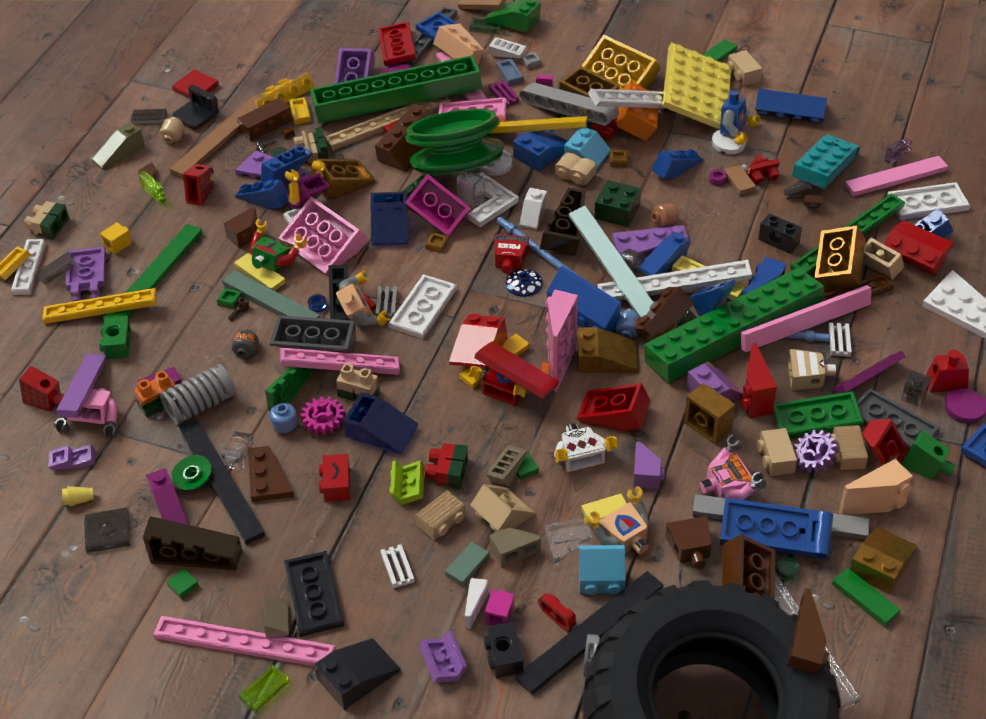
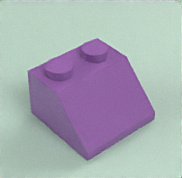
[687,363,743,402]

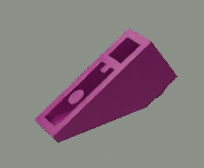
[146,468,188,525]

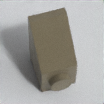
[490,527,541,567]

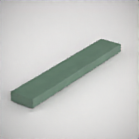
[222,270,320,318]

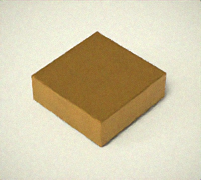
[610,150,628,166]
[425,232,449,253]

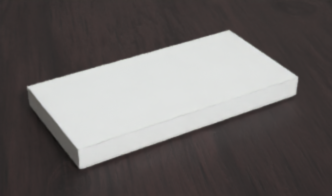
[887,182,970,220]
[389,274,457,339]

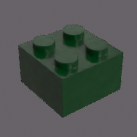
[594,180,641,227]

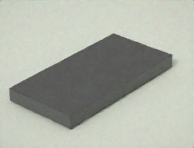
[857,388,941,450]

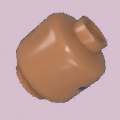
[651,203,679,228]

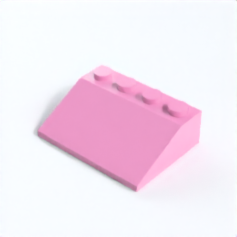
[278,196,369,275]
[545,290,578,392]

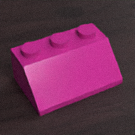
[405,174,471,236]

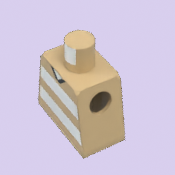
[788,349,836,391]

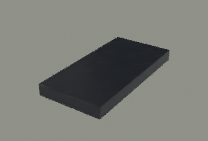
[283,551,344,637]

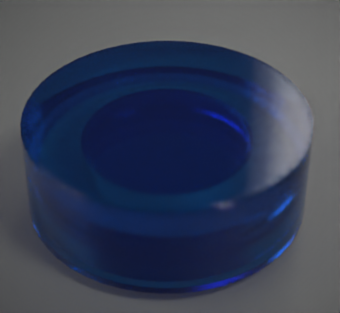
[308,294,327,312]

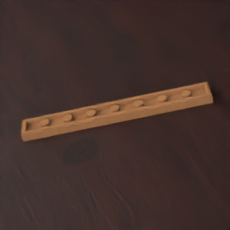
[169,94,261,178]

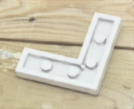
[467,172,519,227]

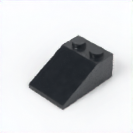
[314,638,401,710]

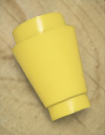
[62,486,94,507]

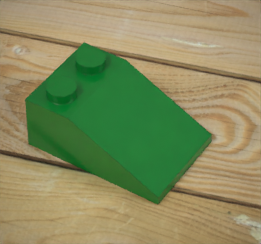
[484,0,541,33]

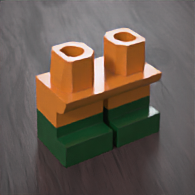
[134,370,177,418]

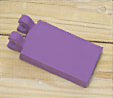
[65,246,106,302]

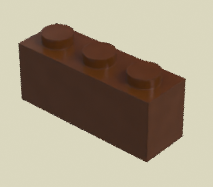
[237,98,292,141]
[634,286,693,343]

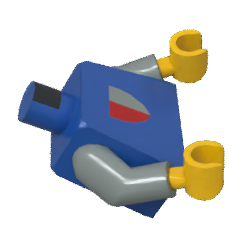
[720,91,761,145]

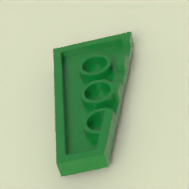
[265,367,315,415]

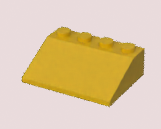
[582,35,661,90]

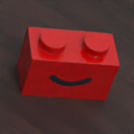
[319,454,350,502]

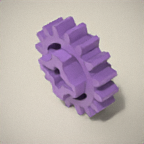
[793,430,839,473]

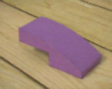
[49,444,95,470]

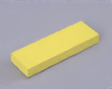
[234,253,286,291]

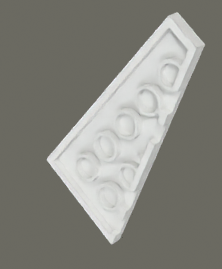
[922,270,986,339]

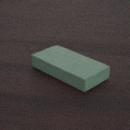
[445,542,489,586]

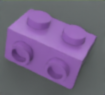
[419,631,467,683]

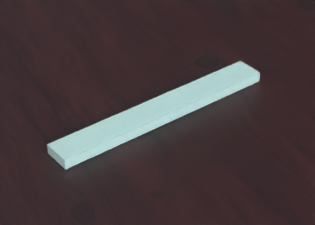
[569,206,654,317]

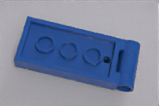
[719,498,833,559]

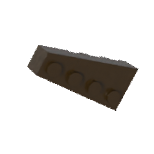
[539,187,586,256]
[143,516,242,571]

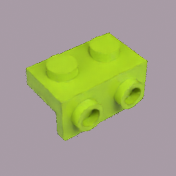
[389,460,425,505]

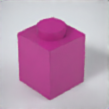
[485,589,514,626]

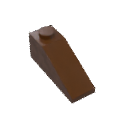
[787,588,829,674]

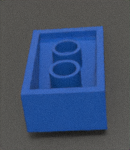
[513,130,568,172]

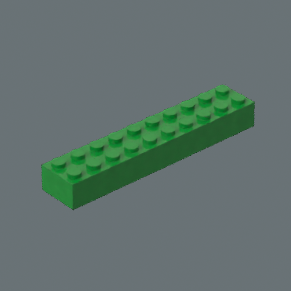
[310,55,482,123]
[644,267,824,383]

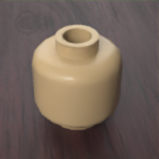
[160,117,185,144]

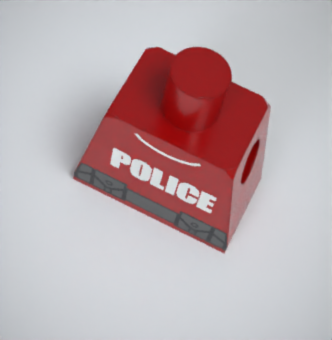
[494,234,529,274]

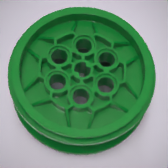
[405,109,504,175]

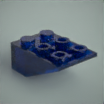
[370,191,408,246]
[343,392,418,455]

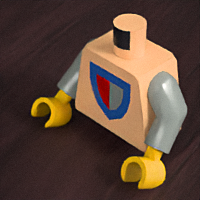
[336,270,390,326]
[584,486,649,555]

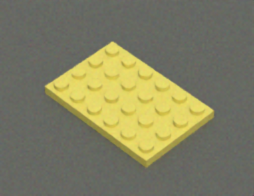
[662,42,731,130]

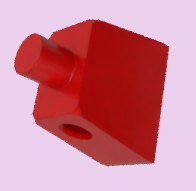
[925,349,969,393]

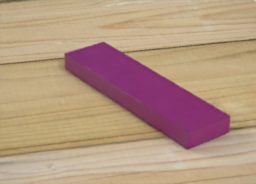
[833,351,906,394]

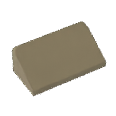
[263,596,289,638]

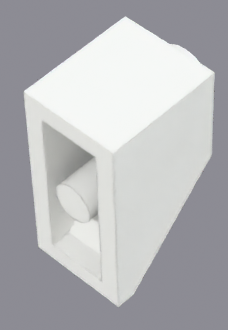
[519,188,547,230]

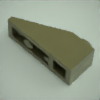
[92,122,145,170]

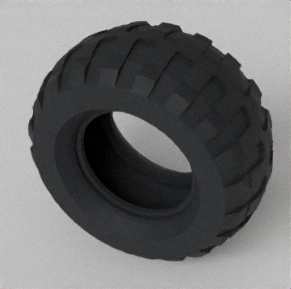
[582,580,841,719]

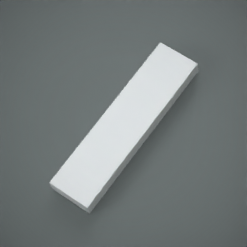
[11,239,46,295]

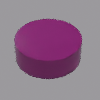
[709,170,727,186]

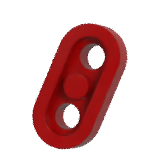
[538,593,576,631]

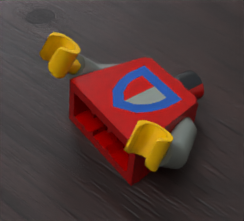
[468,366,530,406]

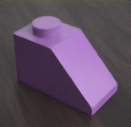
[633,442,665,489]

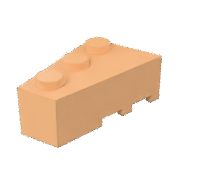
[433,23,484,66]

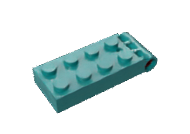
[792,134,860,189]

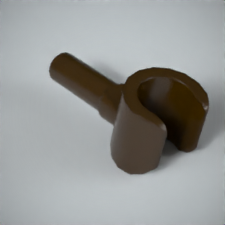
[228,297,249,321]

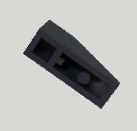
[328,264,350,320]

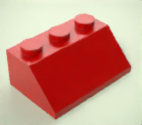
[884,220,954,276]

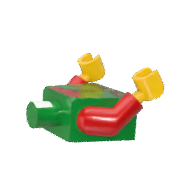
[250,218,307,271]

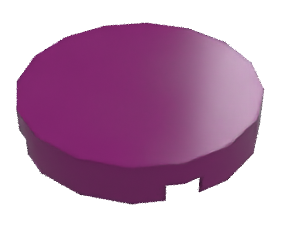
[945,388,986,424]

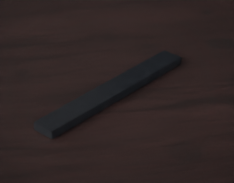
[178,419,265,545]
[516,571,663,695]

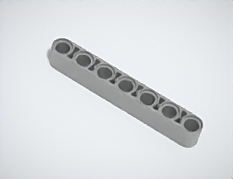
[519,83,619,126]

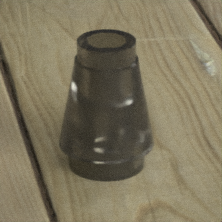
[784,180,812,200]

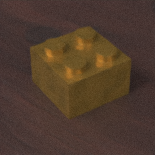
[684,383,735,445]

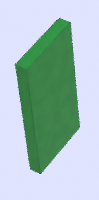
[773,391,864,438]

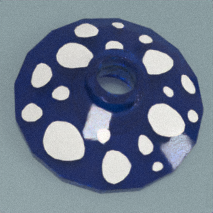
[505,269,543,297]

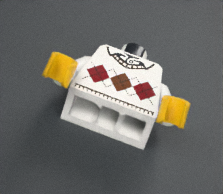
[554,423,619,472]

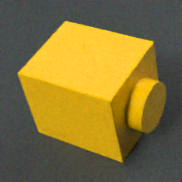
[100,222,132,255]

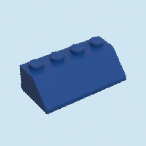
[755,89,827,123]
[547,266,621,333]

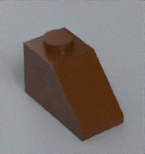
[223,207,257,248]

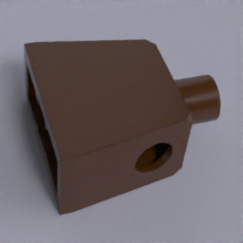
[665,516,711,569]

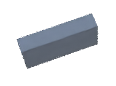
[496,58,524,86]

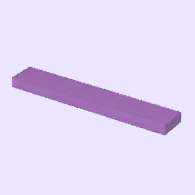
[56,354,107,418]

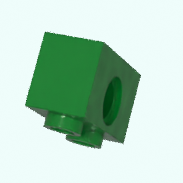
[99,316,132,359]

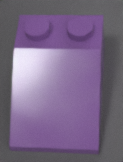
[334,48,375,84]

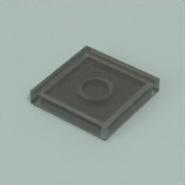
[84,507,130,553]

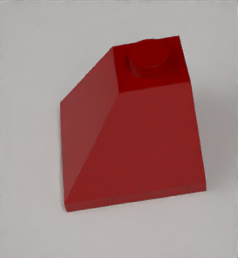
[862,419,909,466]

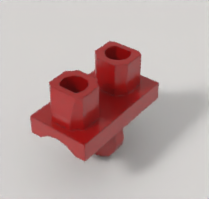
[746,154,780,184]

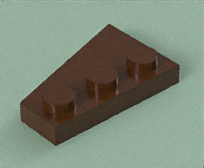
[248,446,294,502]

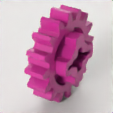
[300,396,345,436]

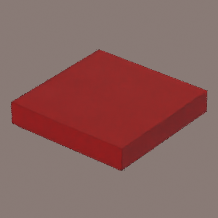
[172,69,219,98]

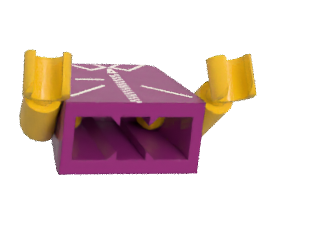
[285,160,330,210]

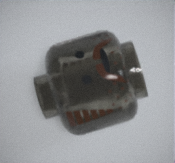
[620,249,645,276]

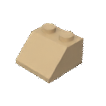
[470,484,535,531]

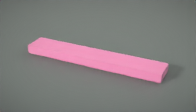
[845,156,948,197]
[279,348,400,375]

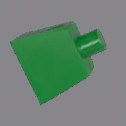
[901,430,957,479]

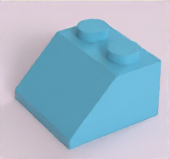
[564,128,611,171]
[579,545,625,595]

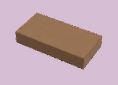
[724,165,756,195]

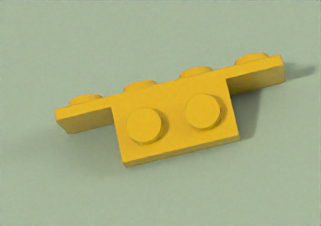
[255,73,315,108]

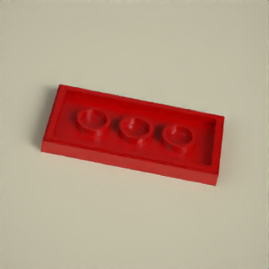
[378,22,416,66]
[474,341,560,399]

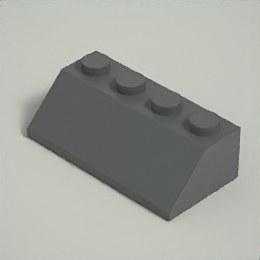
[269,315,357,352]

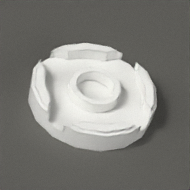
[712,130,747,155]
[479,150,513,176]

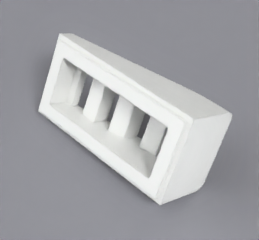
[489,38,527,58]
[464,578,489,629]

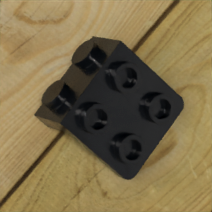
[173,84,219,129]

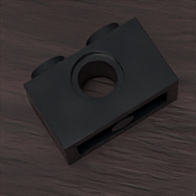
[758,213,802,254]
[483,622,524,678]

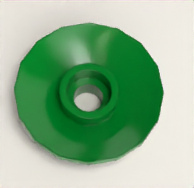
[171,455,212,491]

